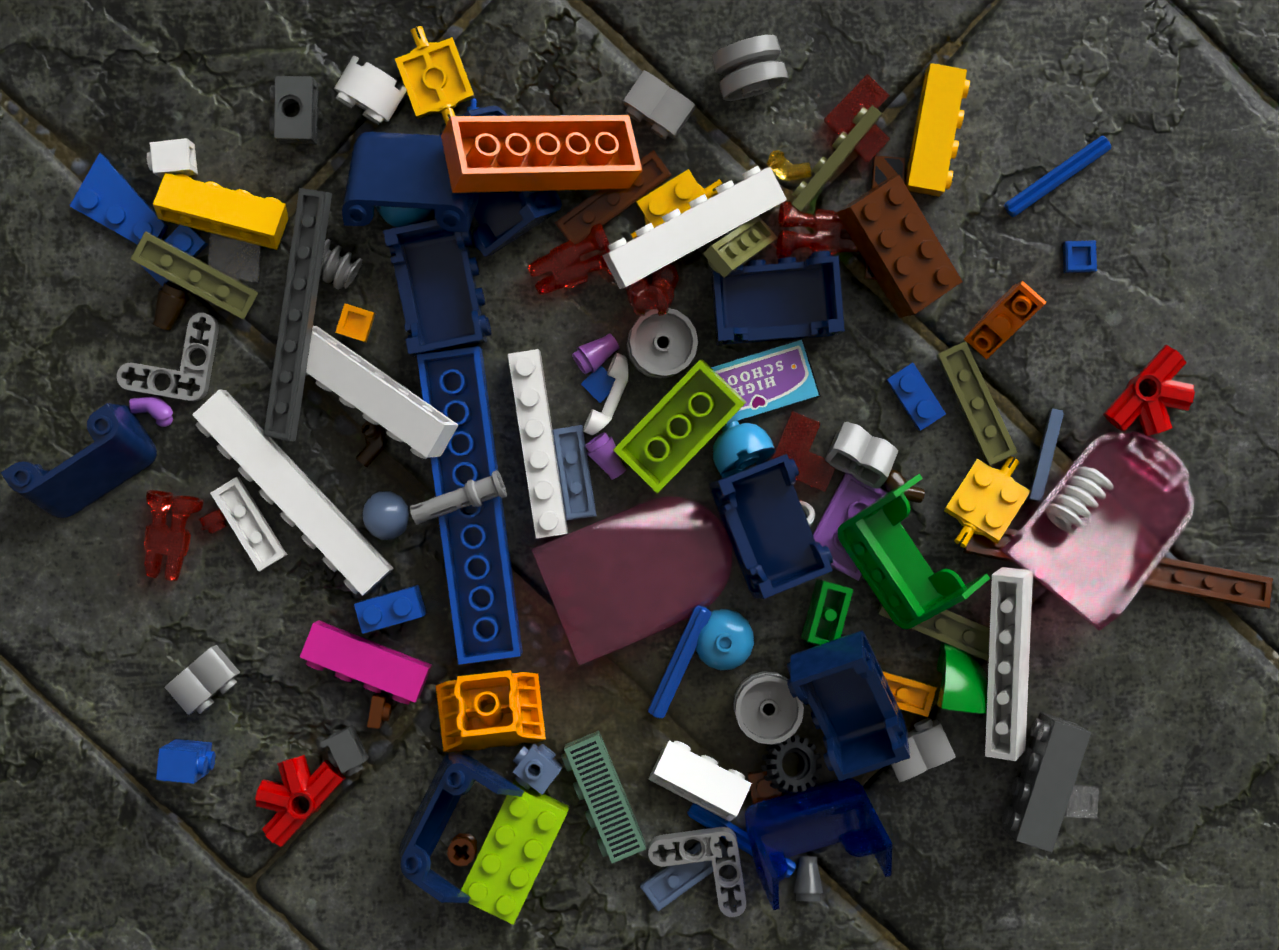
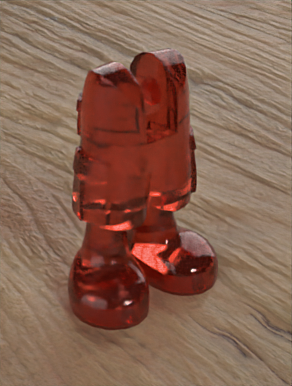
[776,201,859,258]
[527,223,614,295]
[624,263,679,316]
[144,490,204,581]

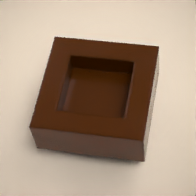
[367,693,392,729]
[747,770,783,805]

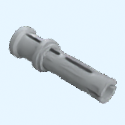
[410,470,507,525]

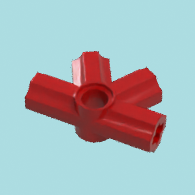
[1103,345,1195,436]
[255,755,346,847]

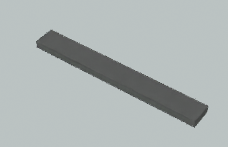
[263,188,332,441]

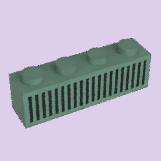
[561,730,646,863]

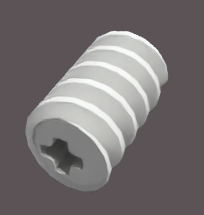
[1045,466,1114,534]

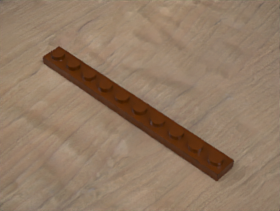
[963,528,1273,610]

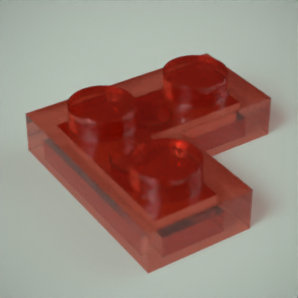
[824,74,890,163]
[772,411,835,492]

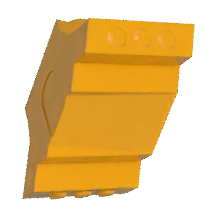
[436,670,546,752]

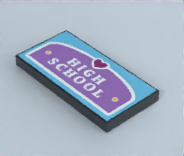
[685,338,821,427]

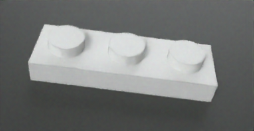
[210,477,287,572]

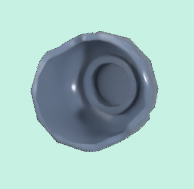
[362,491,409,540]

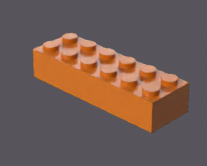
[441,115,642,193]

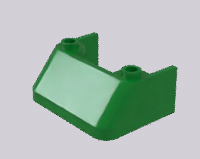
[837,473,990,629]

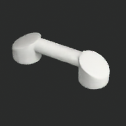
[583,352,629,435]

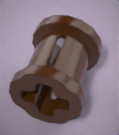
[447,833,477,866]

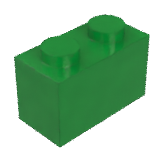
[801,579,853,645]

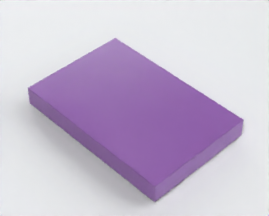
[813,473,888,581]

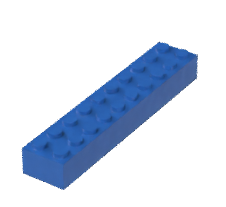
[417,346,523,665]

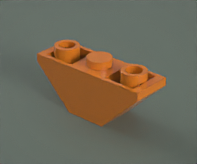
[964,281,1046,360]

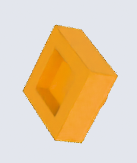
[335,303,376,343]

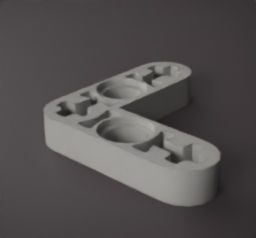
[117,313,219,401]
[648,827,746,917]

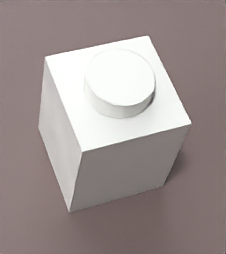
[147,138,198,179]

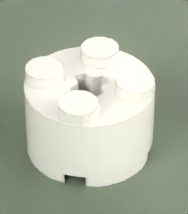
[334,56,407,125]

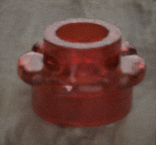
[199,509,227,534]

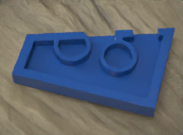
[70,153,168,245]

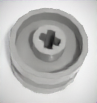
[711,35,789,101]
[626,307,698,379]
[733,671,804,745]

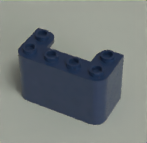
[383,220,492,357]
[711,251,845,345]
[787,630,910,782]

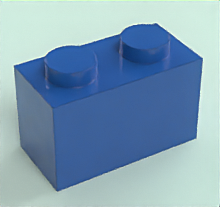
[354,585,427,634]
[156,739,215,784]

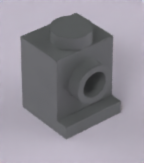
[320,725,369,777]

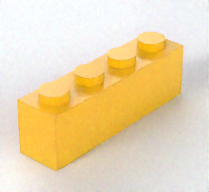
[905,63,970,197]
[153,173,288,250]

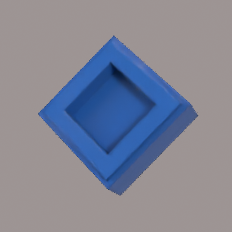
[1063,240,1097,273]

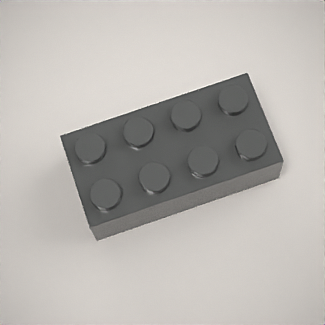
[1002,712,1091,853]

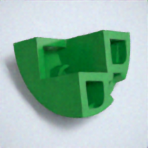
[936,641,988,714]

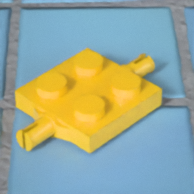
[395,26,475,125]
[630,169,722,239]
[944,456,1031,548]

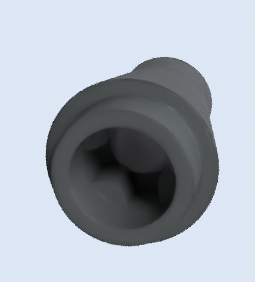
[793,856,824,902]

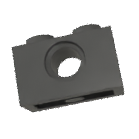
[269,76,318,144]

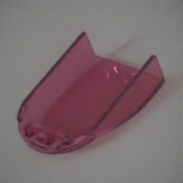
[1001,431,1194,631]
[532,496,732,665]

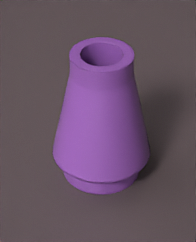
[572,333,620,375]
[585,432,627,480]

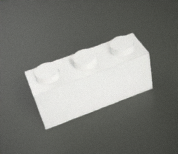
[648,741,752,822]

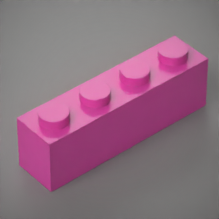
[300,620,432,705]

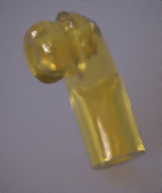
[767,150,811,181]

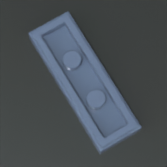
[1027,408,1064,502]
[552,425,597,521]
[640,838,728,911]

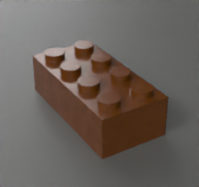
[836,175,963,318]

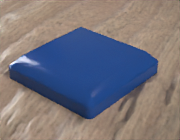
[581,366,615,403]

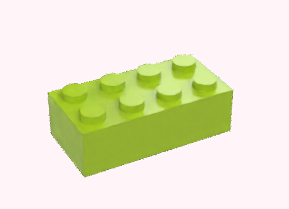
[613,359,747,494]
[461,779,569,925]

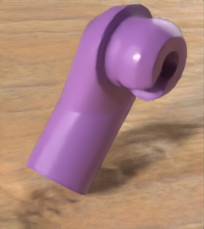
[129,396,173,427]

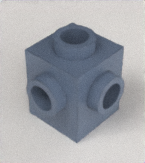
[513,743,562,795]

